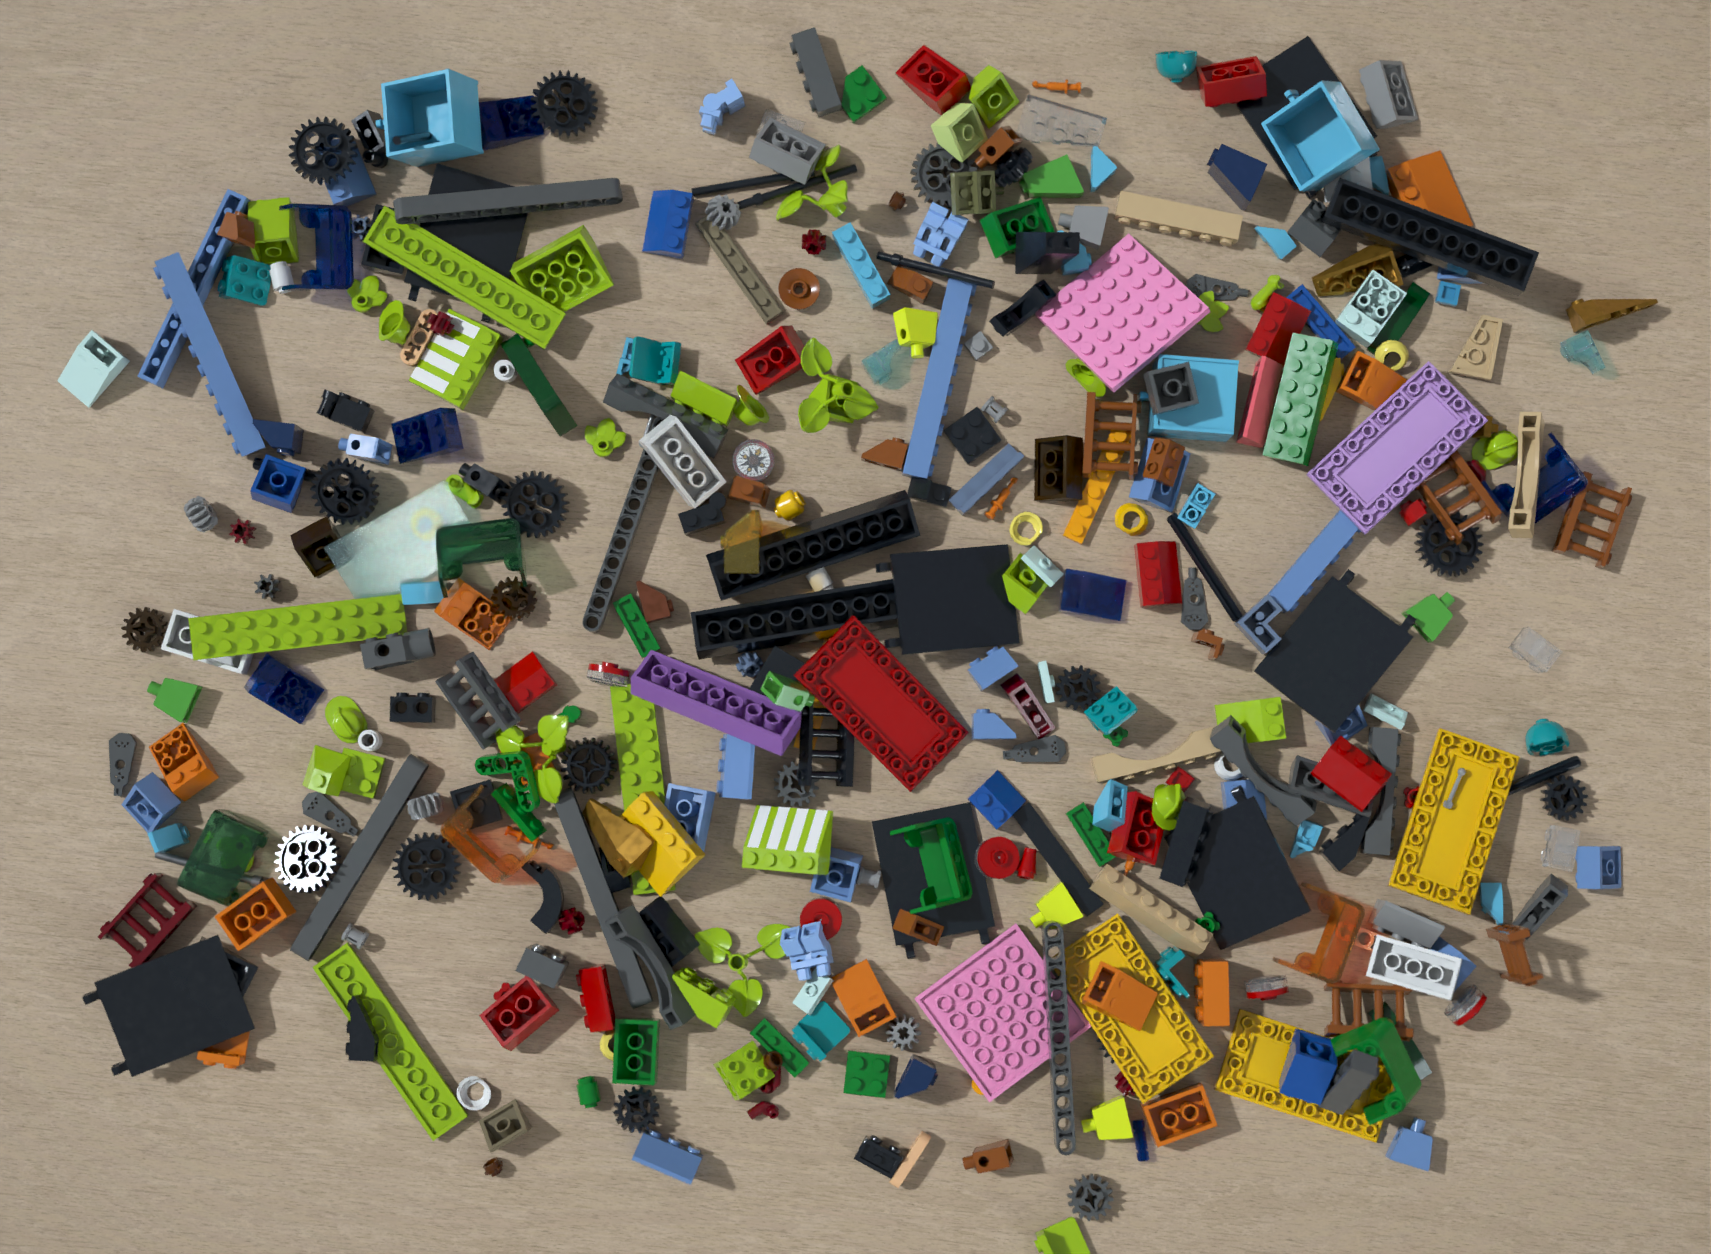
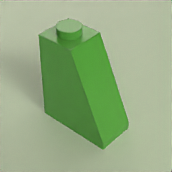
[1019,155,1084,198]

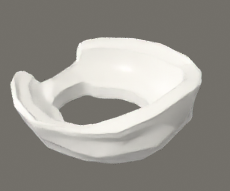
[1214,752,1243,781]
[457,1076,491,1110]

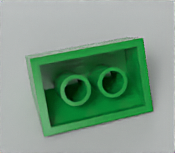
[612,1018,660,1085]

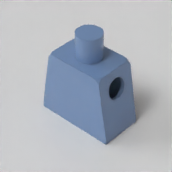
[338,434,393,465]
[1385,1117,1433,1171]

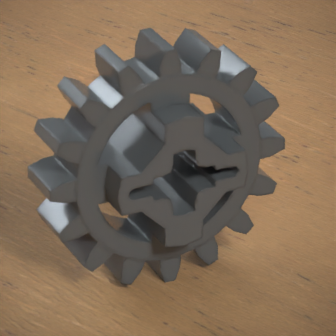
[774,762,819,806]
[1067,1173,1114,1221]

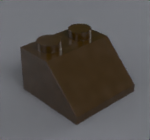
[290,516,351,578]

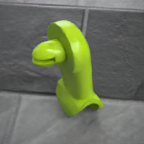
[1250,275,1284,313]
[445,474,484,509]

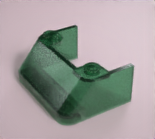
[436,518,528,598]

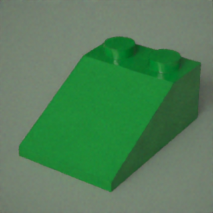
[980,197,1055,259]

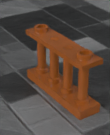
[1083,392,1142,480]
[1414,450,1502,545]
[1552,471,1632,568]
[1486,923,1543,987]
[1324,980,1413,1041]

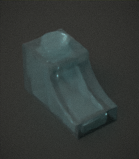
[1560,330,1606,374]
[861,339,901,385]

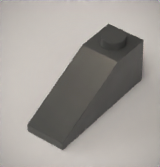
[1512,874,1568,940]

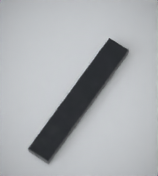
[1013,802,1104,916]

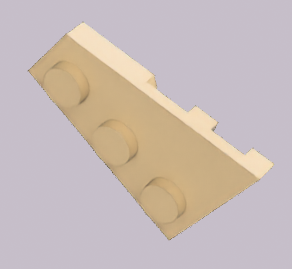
[1449,315,1503,381]

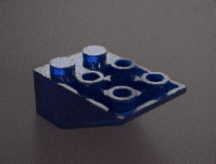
[479,95,545,150]
[391,408,464,464]
[1058,569,1127,621]
[244,652,324,724]

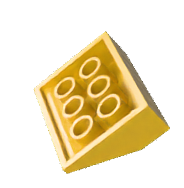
[622,791,706,897]

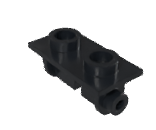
[1395,254,1434,278]

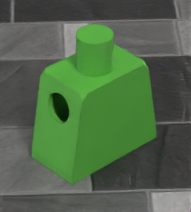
[1401,592,1455,643]
[760,671,815,711]
[147,678,203,723]

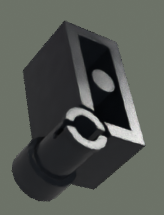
[351,110,388,168]
[316,389,375,434]
[678,492,726,536]

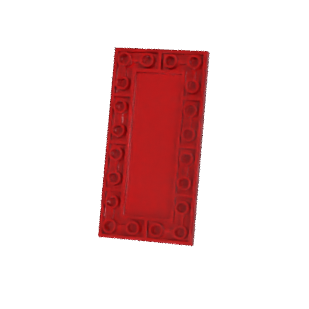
[794,615,969,792]

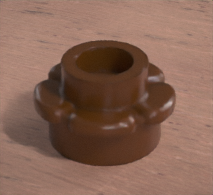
[888,191,906,211]
[763,1051,783,1072]
[483,1157,503,1177]

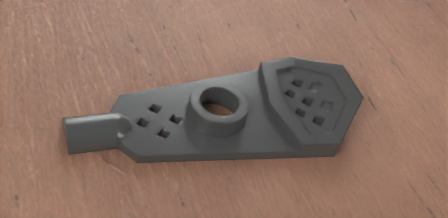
[1186,274,1248,300]
[1181,567,1208,630]
[109,733,137,796]
[1003,735,1066,762]
[302,792,358,837]

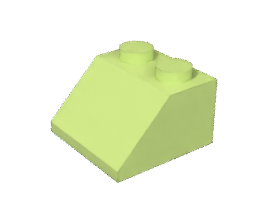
[931,103,988,162]

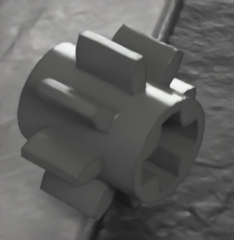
[254,574,281,600]

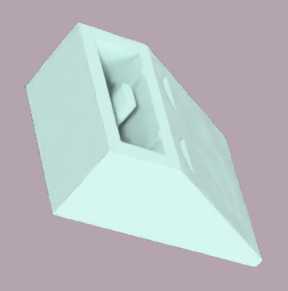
[1334,270,1407,348]
[57,330,130,408]

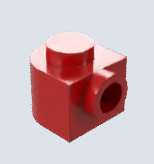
[1399,498,1427,526]

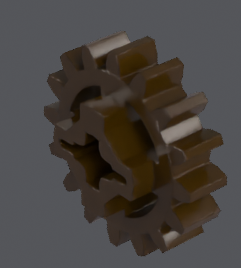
[491,576,537,622]
[121,607,168,653]

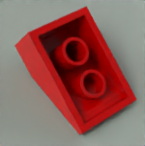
[895,45,971,116]
[735,325,804,395]

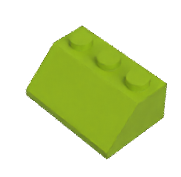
[670,370,737,427]

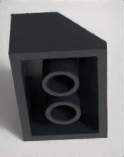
[361,204,404,275]
[639,896,700,967]

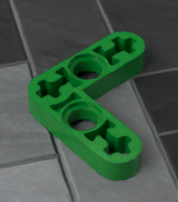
[475,751,540,812]

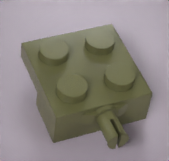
[950,170,1004,215]

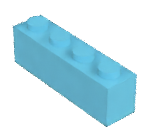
[832,222,890,309]

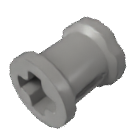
[980,396,1008,423]
[857,866,881,889]
[341,923,369,950]

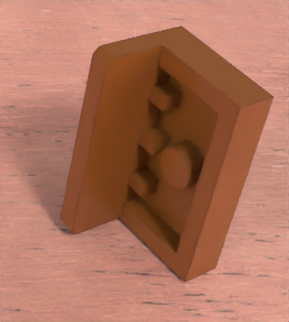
[1143,437,1185,487]
[1191,629,1225,660]

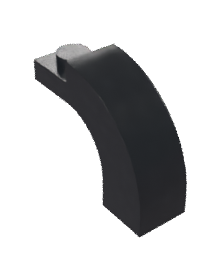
[989,279,1057,337]
[520,860,564,934]

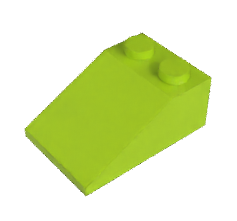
[1214,697,1286,743]

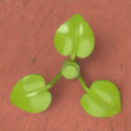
[776,144,848,221]
[798,337,879,433]
[495,715,568,803]
[695,924,791,1017]

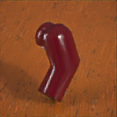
[1466,459,1486,488]
[760,1066,781,1094]
[747,1101,779,1120]

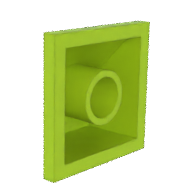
[969,65,1019,129]
[809,374,858,423]
[1002,553,1048,614]
[302,745,351,797]

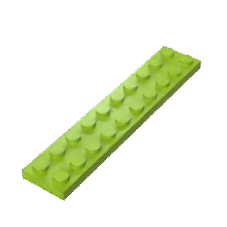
[363,206,566,350]
[188,594,407,660]
[610,684,676,895]
[312,942,469,1141]

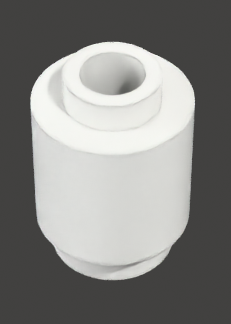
[269,261,295,294]
[494,360,518,383]
[806,567,834,592]
[358,730,383,751]

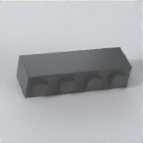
[789,27,841,117]
[1318,1049,1379,1115]

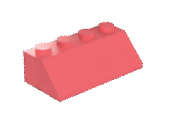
[1236,356,1283,448]

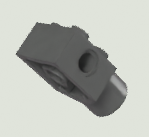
[360,628,436,671]

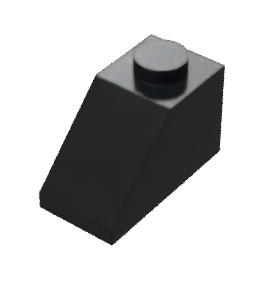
[599,847,631,893]

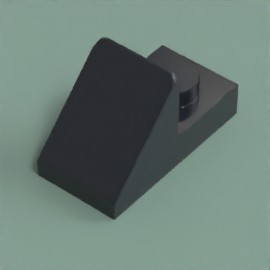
[907,477,952,508]

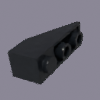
[1319,813,1372,872]
[345,994,379,1062]

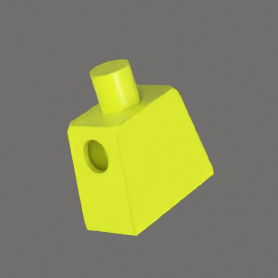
[893,307,938,359]
[1030,881,1083,930]
[1081,1095,1133,1140]

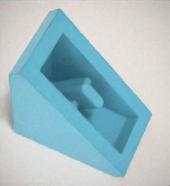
[1090,146,1117,192]

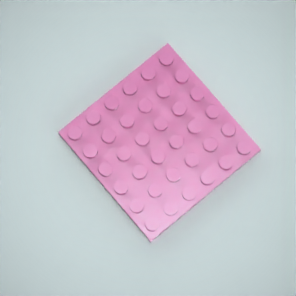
[1035,234,1210,393]
[914,923,1092,1102]

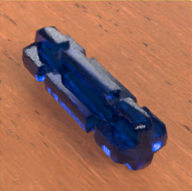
[1132,1119,1149,1162]

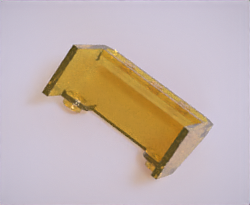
[721,510,762,573]

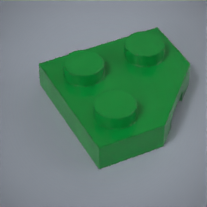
[841,65,887,123]

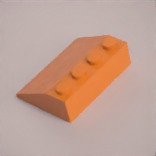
[1386,150,1473,227]

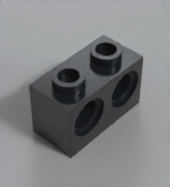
[390,693,436,723]

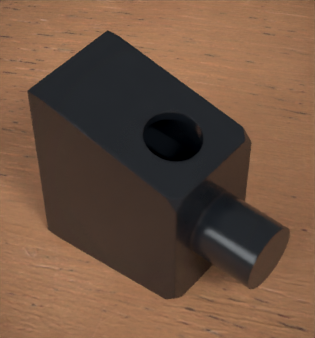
[459,463,510,504]

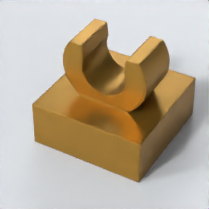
[1472,415,1499,439]

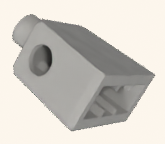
[1058,205,1109,250]

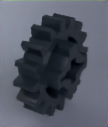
[995,147,1033,187]
[1055,665,1101,711]
[1540,775,1588,821]
[613,1086,660,1134]

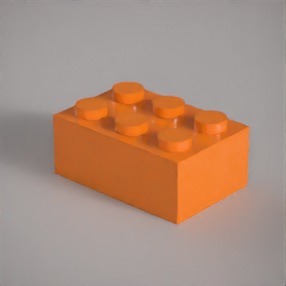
[214,877,297,951]
[1194,959,1230,1026]
[1140,1082,1218,1147]

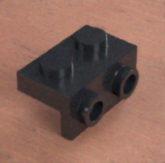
[854,1135,903,1179]

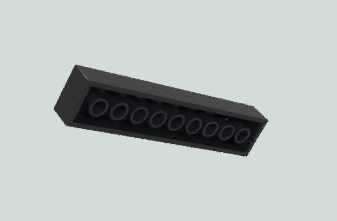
[1322,178,1539,296]
[706,490,920,601]
[691,579,898,660]

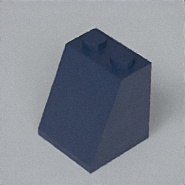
[1207,144,1267,211]

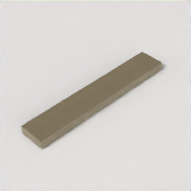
[695,215,783,325]

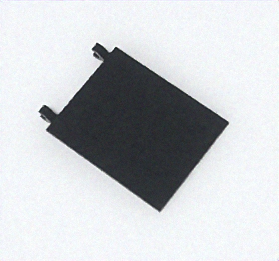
[1235,36,1379,199]
[404,163,528,323]
[876,544,1020,655]
[1254,569,1416,734]
[1164,785,1311,950]
[872,802,995,959]
[82,934,255,1077]

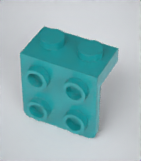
[217,255,271,306]
[629,336,681,385]
[1084,686,1138,735]
[1155,946,1190,998]
[792,1001,850,1062]

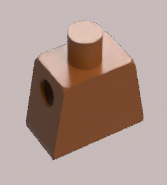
[975,126,1023,170]
[727,476,771,509]
[963,1139,1014,1174]

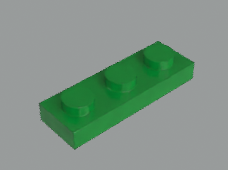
[613,593,661,659]
[491,782,547,842]
[1065,802,1116,867]
[750,1018,810,1078]

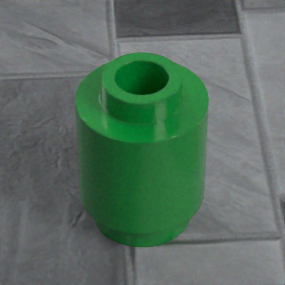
[576,1076,601,1108]

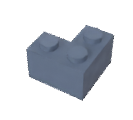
[1234,594,1283,655]

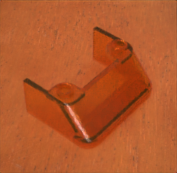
[440,784,542,883]
[1272,882,1365,984]

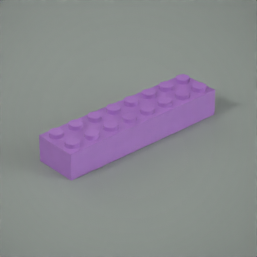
[631,650,802,756]

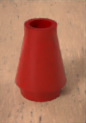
[1016,848,1037,880]

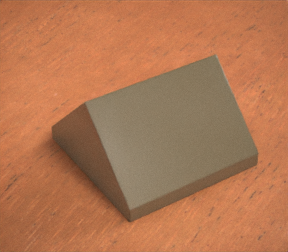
[479,1099,532,1153]

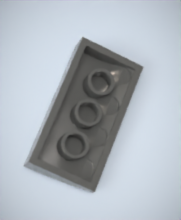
[1289,755,1374,818]

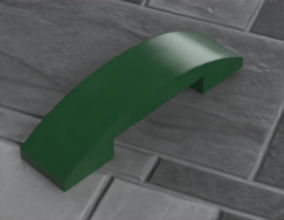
[1366,282,1430,360]
[1367,1001,1432,1080]

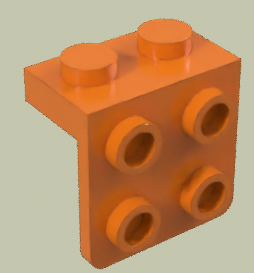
[197,1031,250,1069]

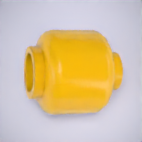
[773,490,806,521]

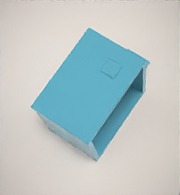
[376,69,484,167]
[1261,81,1380,191]
[1138,354,1239,442]

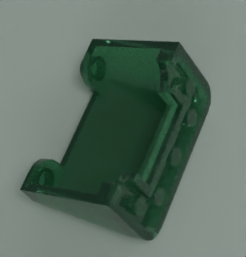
[177,809,269,907]

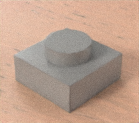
[964,331,993,361]

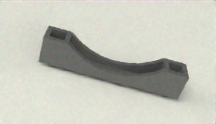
[603,373,728,459]
[1210,715,1317,826]
[1360,727,1401,855]
[605,905,696,1030]

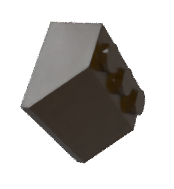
[1034,435,1083,502]

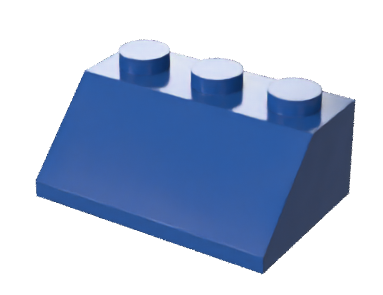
[642,190,694,259]

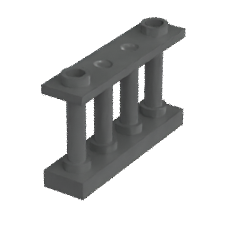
[435,651,521,750]

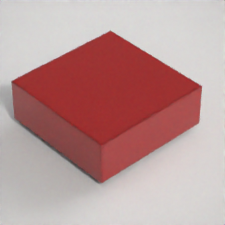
[1165,766,1195,793]

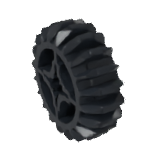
[561,738,617,794]

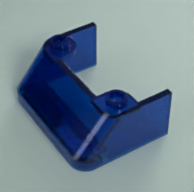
[279,203,354,291]
[1481,432,1588,524]

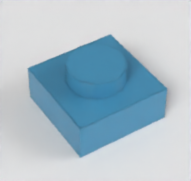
[1435,281,1461,307]

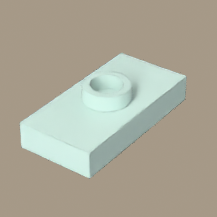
[1021,545,1063,587]
[1037,661,1055,704]
[1364,693,1408,730]
[792,968,833,1015]

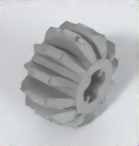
[705,194,742,231]
[184,496,218,533]
[407,792,444,820]
[885,1014,921,1051]

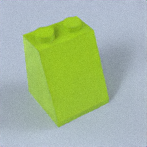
[248,197,299,265]

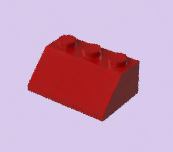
[1196,56,1267,108]
[1246,292,1311,368]
[1134,541,1182,608]
[494,651,557,714]
[1310,736,1392,812]
[1107,791,1164,865]
[576,964,616,1033]
[479,976,559,1051]

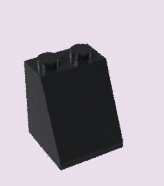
[1015,232,1080,274]
[749,646,805,697]

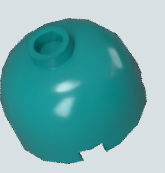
[1156,51,1197,82]
[1525,719,1569,756]

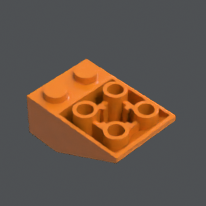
[1335,351,1408,411]
[434,577,511,650]
[149,723,219,802]
[831,959,896,1037]
[1082,961,1158,1032]

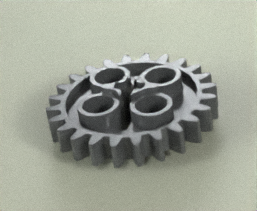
[910,142,977,209]

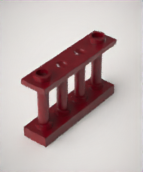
[98,873,197,968]

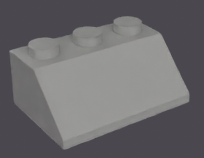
[1359,60,1418,129]
[749,118,826,185]
[1368,899,1445,948]

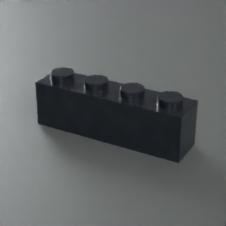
[1159,797,1213,887]

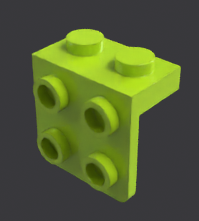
[1034,1217,1090,1254]

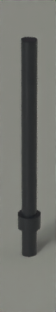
[737,164,857,210]
[691,171,815,196]
[876,251,995,289]

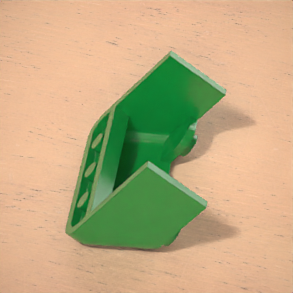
[890,817,972,914]
[1330,1017,1421,1125]

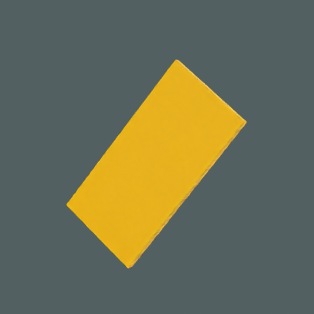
[1388,728,1520,915]
[1052,913,1214,1104]
[1214,1009,1394,1143]

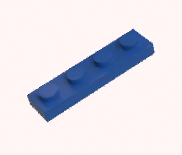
[1286,284,1356,359]

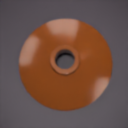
[778,268,820,310]

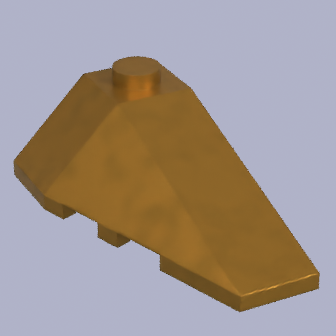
[1312,243,1404,296]
[1566,298,1658,333]
[582,798,655,878]

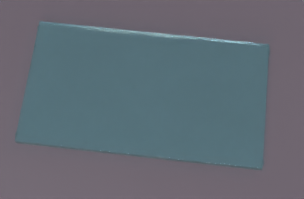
[324,480,483,599]

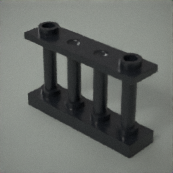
[797,703,854,787]

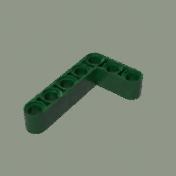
[500,333,577,437]

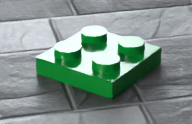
[843,1050,890,1098]

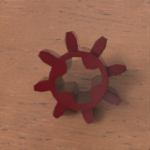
[802,229,826,255]
[427,311,455,337]
[229,519,256,545]
[559,907,585,935]
[1114,1071,1136,1097]

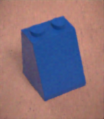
[1279,1029,1337,1105]

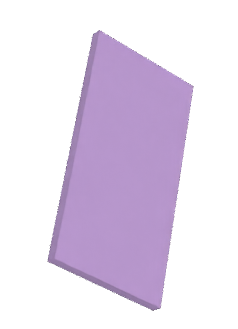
[1306,361,1488,535]

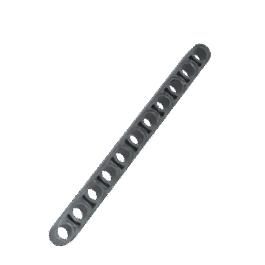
[393,178,623,224]
[582,417,664,633]
[290,754,429,961]
[554,787,653,1009]
[1042,920,1076,1155]

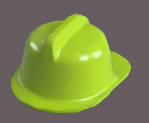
[379,300,410,345]
[1065,358,1106,397]
[734,385,769,426]
[1471,430,1518,470]
[325,696,367,743]
[1152,784,1186,831]

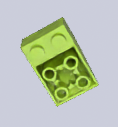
[672,967,737,1028]

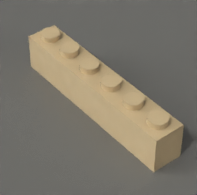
[1114,191,1243,246]
[1089,864,1213,959]

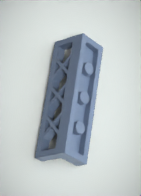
[948,444,1024,516]

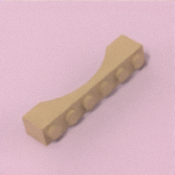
[1508,412,1545,538]
[1090,727,1221,785]

